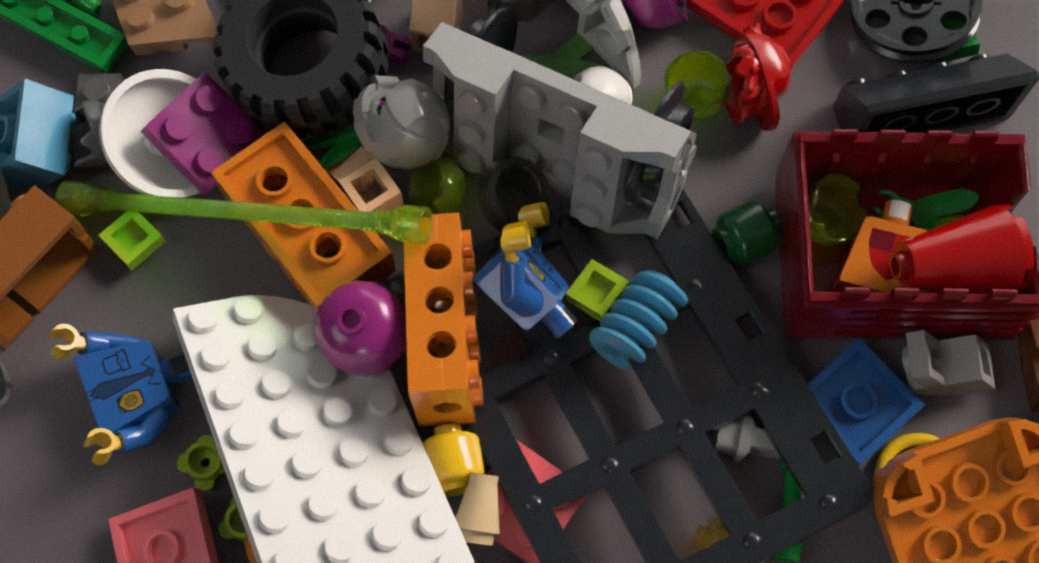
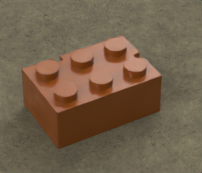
[0,185,100,350]

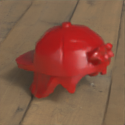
[722,22,792,131]

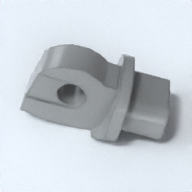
[714,415,780,463]

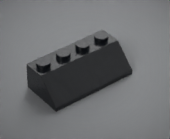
[833,53,1039,133]

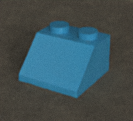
[0,79,75,188]

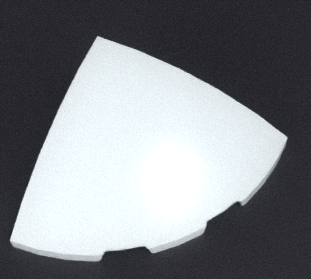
[565,0,641,89]

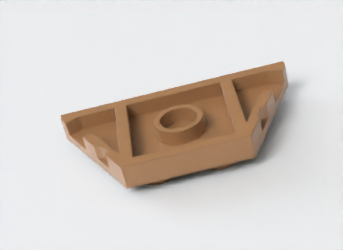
[112,0,220,56]

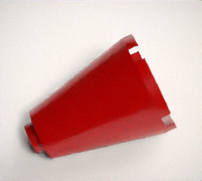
[889,204,1035,294]

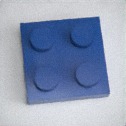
[808,338,925,466]

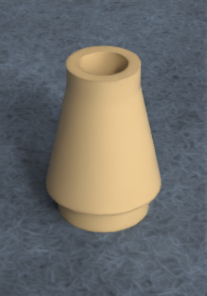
[455,472,500,546]

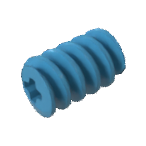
[589,269,688,371]

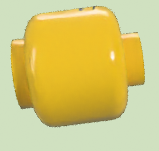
[422,424,485,497]

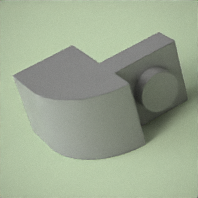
[902,330,995,396]

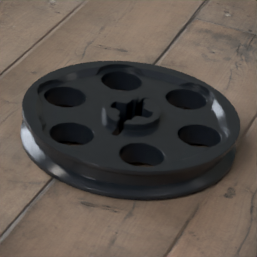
[851,0,982,63]

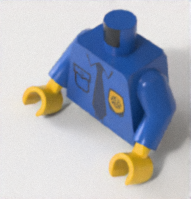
[472,202,578,339]
[48,324,192,465]

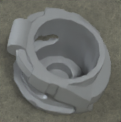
[353,75,450,169]

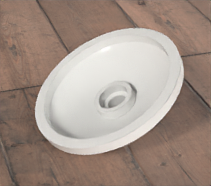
[99,69,200,200]

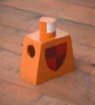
[832,200,929,293]

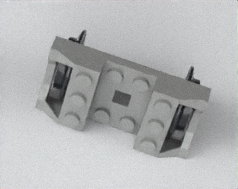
[423,6,697,239]

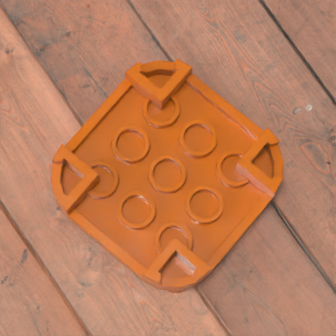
[872,417,1039,563]

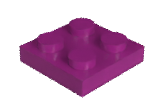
[140,71,265,196]

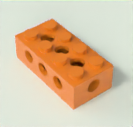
[211,121,396,311]
[403,213,483,427]

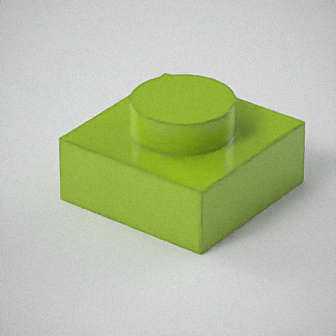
[98,206,166,271]
[565,259,630,321]

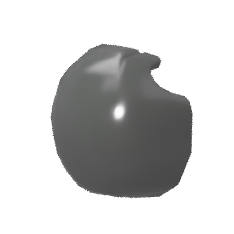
[71,100,109,170]

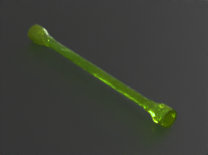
[56,180,433,245]

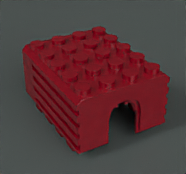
[775,129,1039,340]

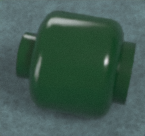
[712,200,782,266]

